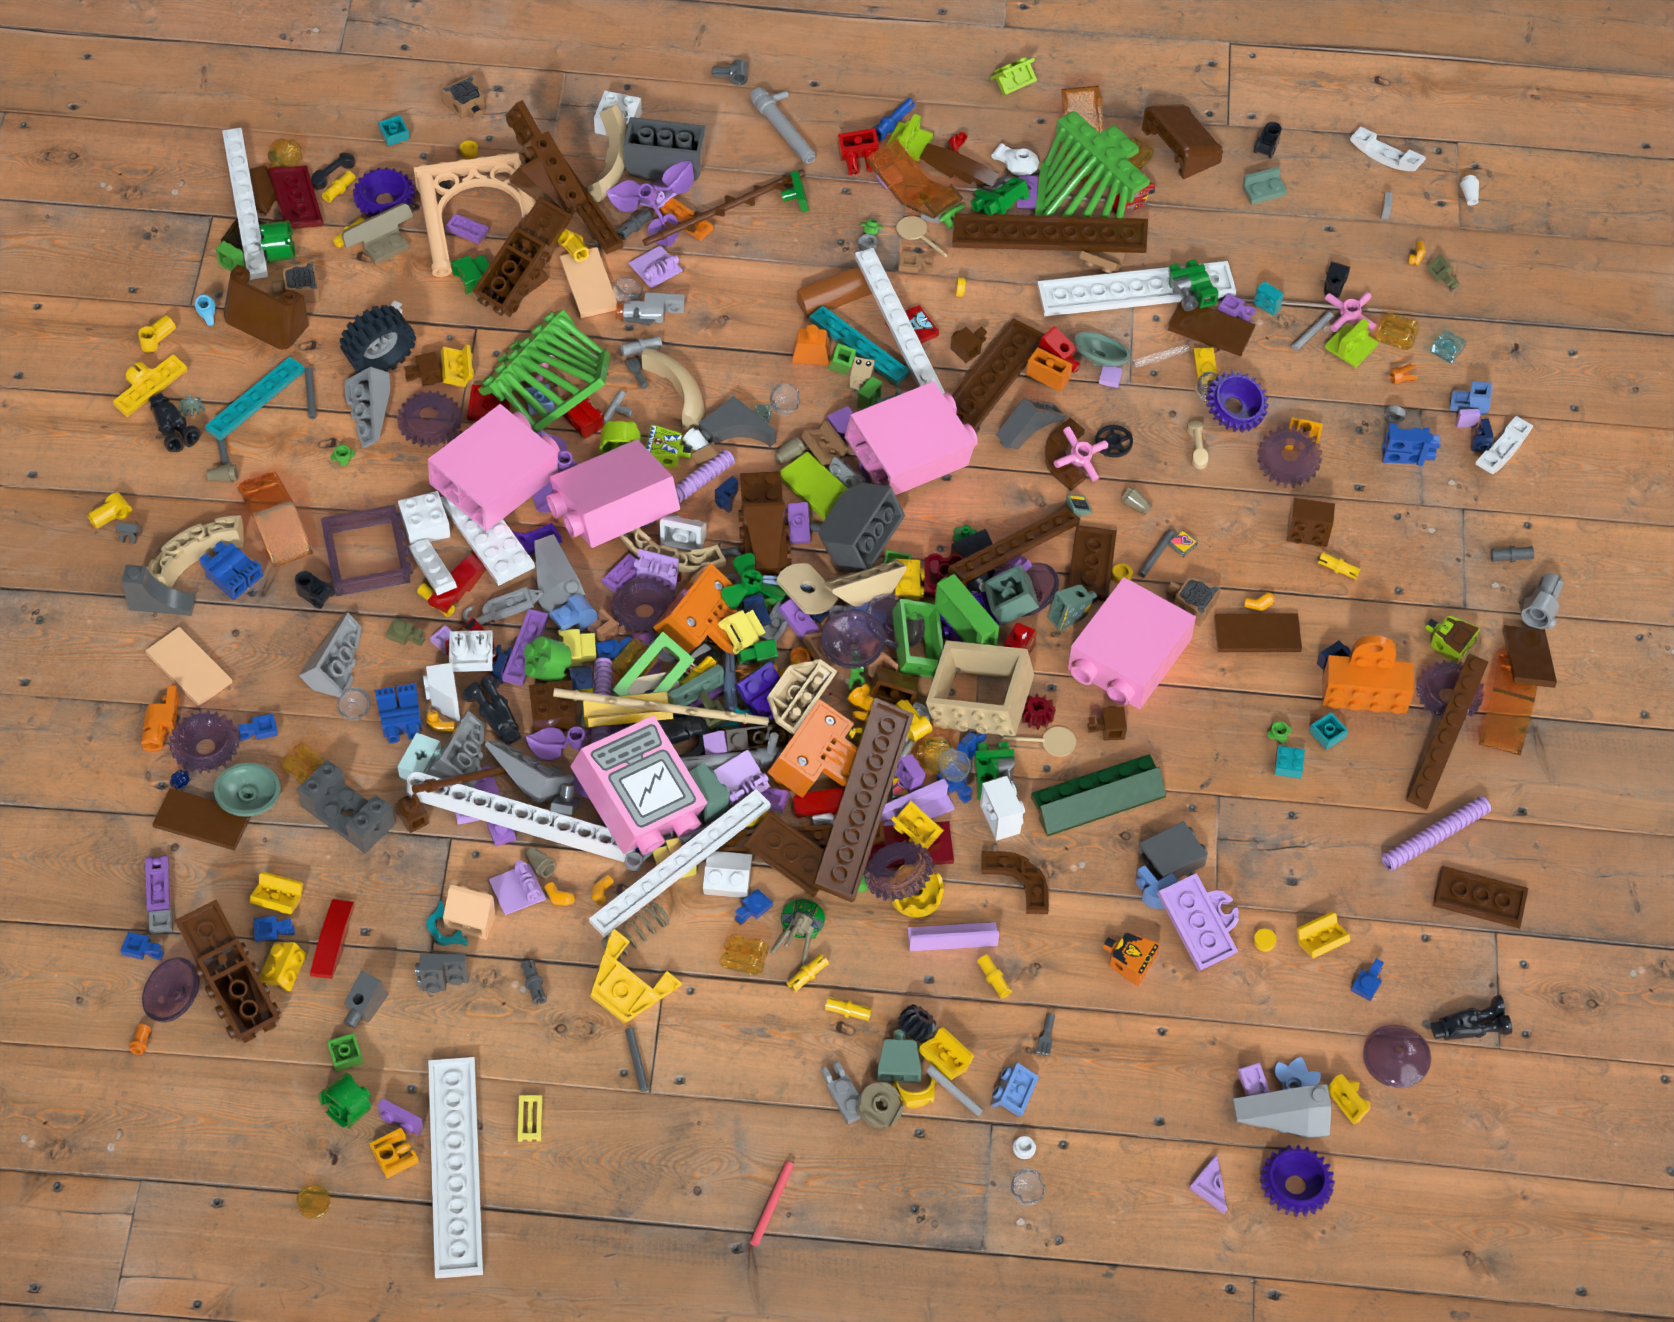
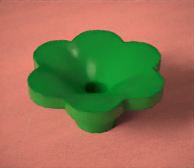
[953,525,977,542]

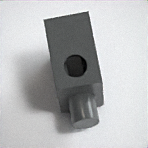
[343,971,389,1029]

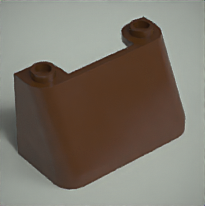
[1142,104,1223,179]
[224,264,309,350]

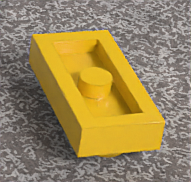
[1193,348,1218,384]

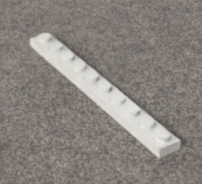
[222,128,268,280]
[855,248,945,394]
[589,789,771,937]

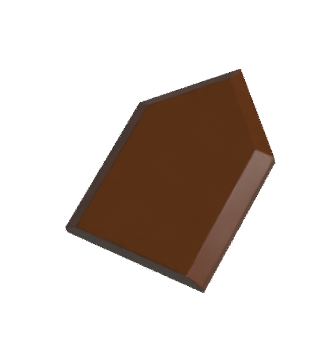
[249,165,276,215]

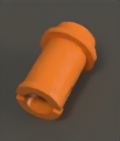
[129,1024,151,1055]

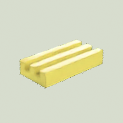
[518,1095,543,1142]

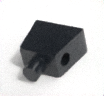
[951,529,996,578]

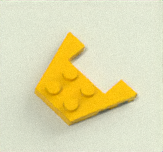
[589,929,682,1024]

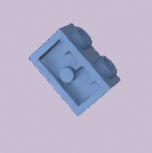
[990,1062,1039,1117]

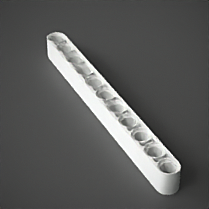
[407,772,636,862]

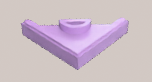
[1189,1155,1227,1214]

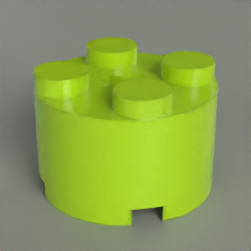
[599,421,641,455]

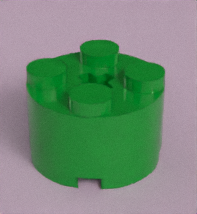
[260,220,296,263]
[318,1072,371,1128]

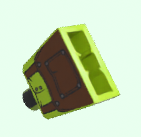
[1425,616,1480,666]

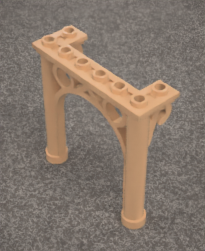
[414,151,536,277]

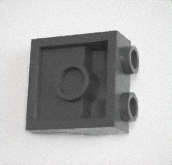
[415,954,469,993]

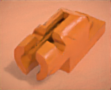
[141,686,179,751]

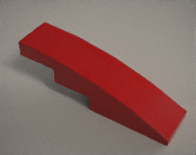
[428,552,486,613]
[794,788,844,818]
[310,899,354,979]

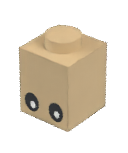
[850,357,875,390]

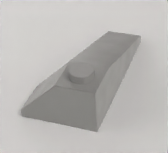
[344,367,390,448]
[534,534,586,618]
[299,613,362,698]
[426,711,485,788]
[485,741,574,803]
[1232,1084,1331,1139]

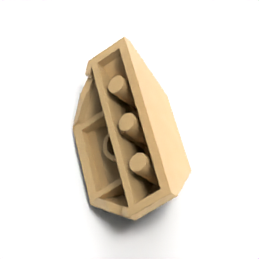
[823,560,907,607]
[767,659,838,735]

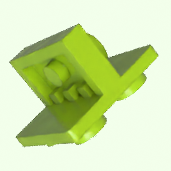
[990,57,1037,96]
[885,114,933,162]
[1325,318,1378,368]

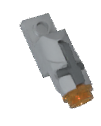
[616,292,685,326]

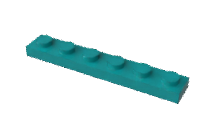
[809,306,910,386]
[205,356,305,441]

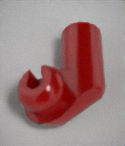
[948,131,967,153]

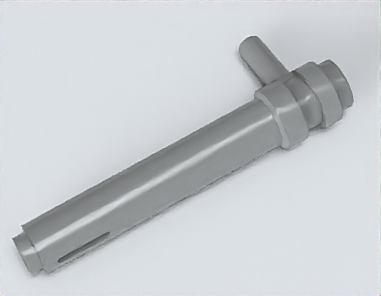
[750,87,816,164]
[680,733,784,772]

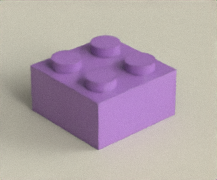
[895,754,926,794]

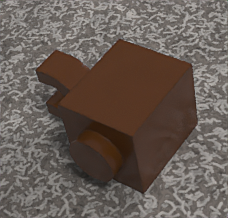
[950,326,987,363]
[404,351,442,386]
[1087,706,1127,741]
[395,793,429,833]

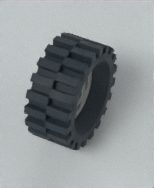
[339,305,416,373]

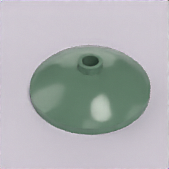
[1073,332,1131,367]
[214,763,281,816]

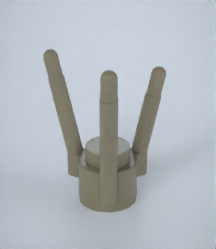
[771,913,814,971]

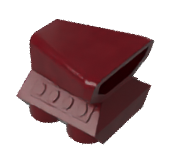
[923,553,967,598]

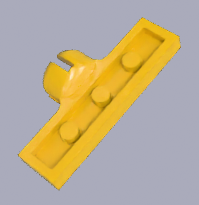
[113,354,187,418]

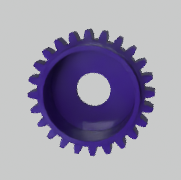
[353,167,415,217]
[1205,371,1269,433]
[1260,1145,1335,1217]

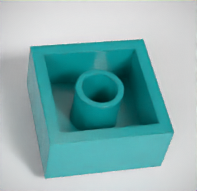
[378,115,410,146]
[1254,281,1284,316]
[1309,712,1349,750]
[1274,745,1305,779]

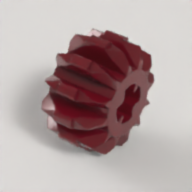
[1022,693,1056,730]

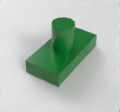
[781,170,809,213]

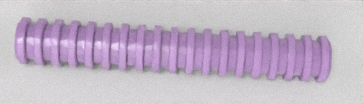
[642,449,735,528]
[591,658,613,744]
[1382,796,1491,871]

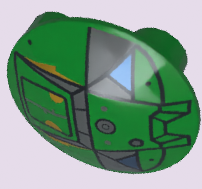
[781,899,825,939]

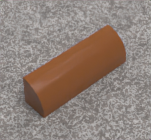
[797,266,872,319]

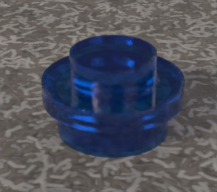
[169,770,191,789]

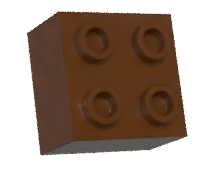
[1286,498,1335,547]
[529,680,577,733]

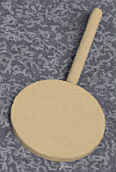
[896,216,948,257]
[1002,727,1076,757]

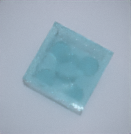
[1431,329,1466,364]

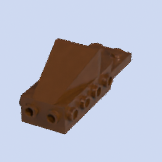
[505,100,587,216]
[472,197,573,317]
[738,471,792,576]
[175,900,281,1043]

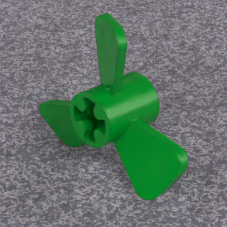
[721,553,786,610]

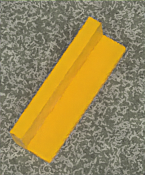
[583,692,673,727]

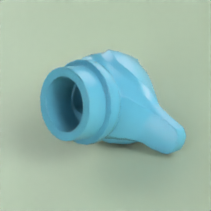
[195,293,215,326]

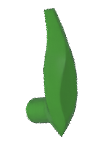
[939,204,966,229]

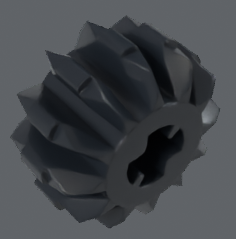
[898,1004,937,1043]

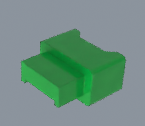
[451,255,489,295]
[737,639,778,665]

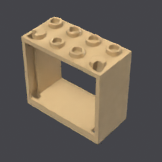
[926,641,1034,736]

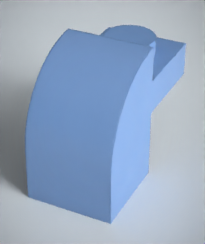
[1450,381,1493,416]
[550,595,597,632]
[1136,865,1179,909]

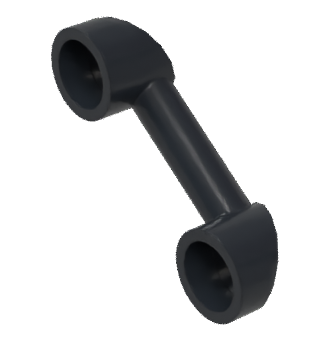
[311,152,356,190]

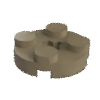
[856,1082,903,1130]

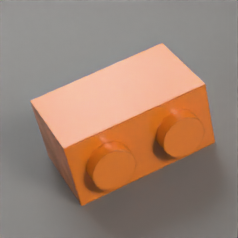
[1026,347,1072,392]

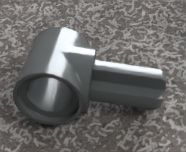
[712,60,748,85]

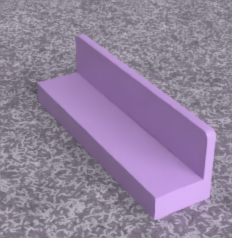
[880,779,955,826]
[907,922,999,951]

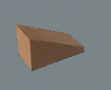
[691,441,719,465]

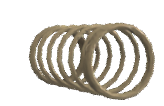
[601,901,669,962]

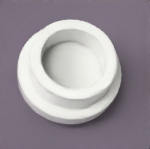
[1013,1136,1036,1159]

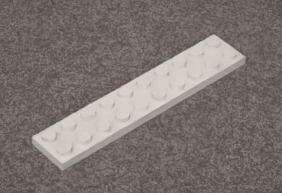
[1037,261,1236,316]
[428,1057,483,1278]

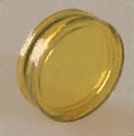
[297,1185,331,1219]

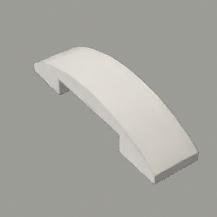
[1350,127,1426,171]
[1475,416,1533,474]

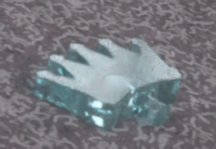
[179,396,205,417]
[753,404,772,423]

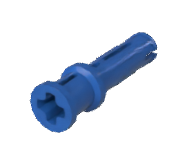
[871,98,916,142]

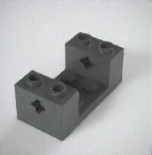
[297,760,395,854]

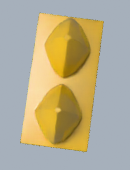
[1328,1074,1370,1125]

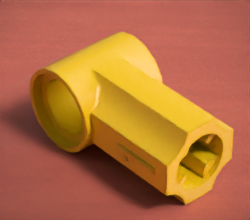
[557,229,589,263]
[138,315,176,353]
[87,492,132,529]
[895,700,932,742]

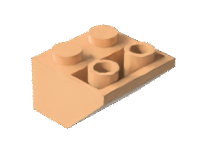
[443,885,496,940]

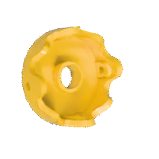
[889,861,944,918]

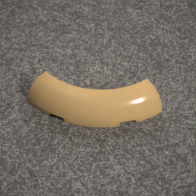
[586,103,627,204]
[642,347,705,430]
[147,515,244,588]
[619,528,726,572]

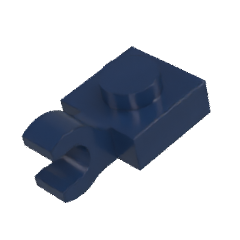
[491,644,512,684]

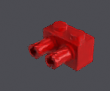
[837,128,879,175]

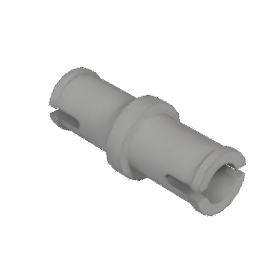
[620,336,662,357]

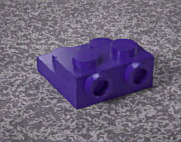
[735,661,780,720]

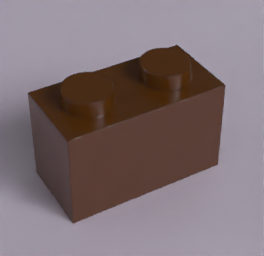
[871,666,918,705]

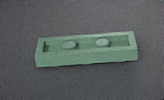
[668,665,724,706]

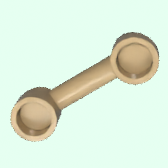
[1187,420,1209,469]

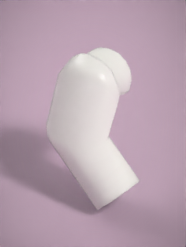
[812,813,835,825]

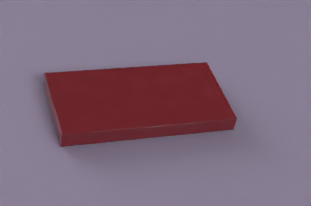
[268,165,323,229]
[866,821,954,870]

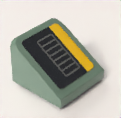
[1066,494,1092,517]

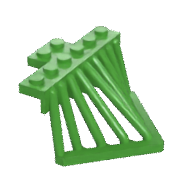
[1035,110,1150,218]
[478,309,611,433]

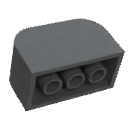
[624,117,706,181]
[819,483,905,573]

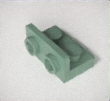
[1242,167,1287,205]

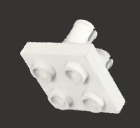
[449,630,493,672]

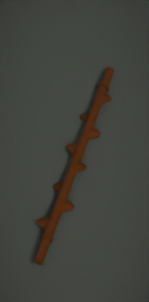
[642,169,805,246]

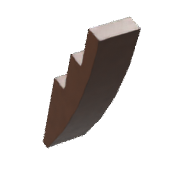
[919,143,999,187]

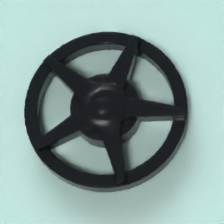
[1095,425,1133,458]

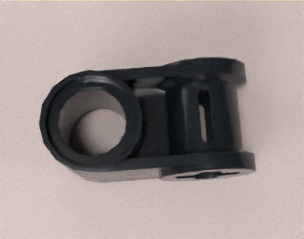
[1253,122,1282,159]
[1324,261,1350,298]
[295,571,335,609]

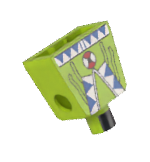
[645,425,693,468]

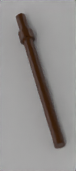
[412,766,507,793]

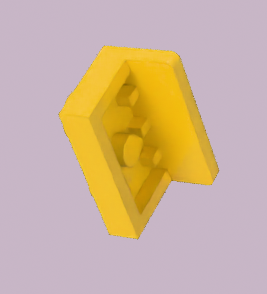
[440,344,474,387]
[895,559,924,602]
[891,801,944,850]
[250,871,303,915]
[1297,911,1350,958]
[259,942,307,992]
[918,1027,974,1081]

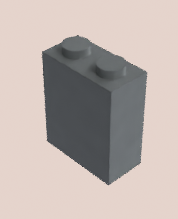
[1138,821,1208,881]

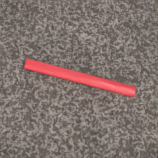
[750,1161,794,1246]

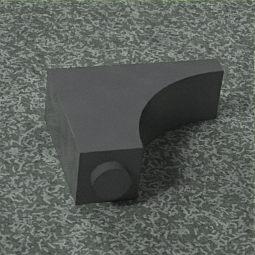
[699,396,776,447]
[996,397,1066,449]
[122,565,196,616]

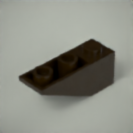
[718,723,789,751]

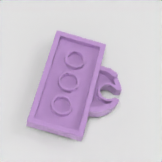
[1157,873,1239,972]

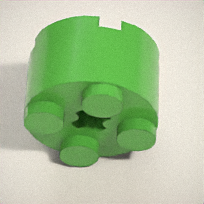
[524,636,571,683]

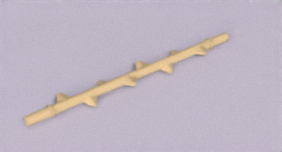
[553,688,769,726]

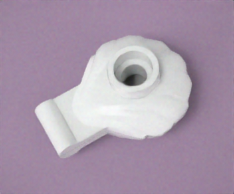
[991,143,1040,176]

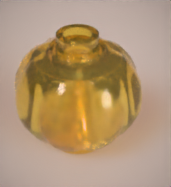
[267,139,302,168]
[915,735,957,776]

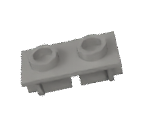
[828,456,868,489]

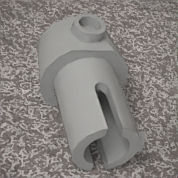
[1521,573,1564,629]

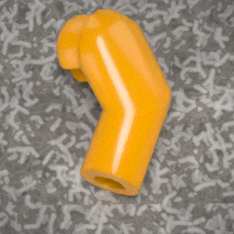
[1408,241,1426,266]
[1244,592,1275,611]
[426,710,455,732]
[591,875,614,905]
[544,882,575,906]

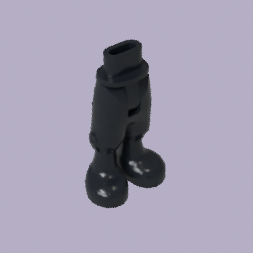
[149,393,201,452]
[462,675,522,745]
[627,717,703,744]
[1430,995,1513,1040]

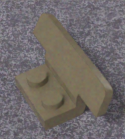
[342,203,414,265]

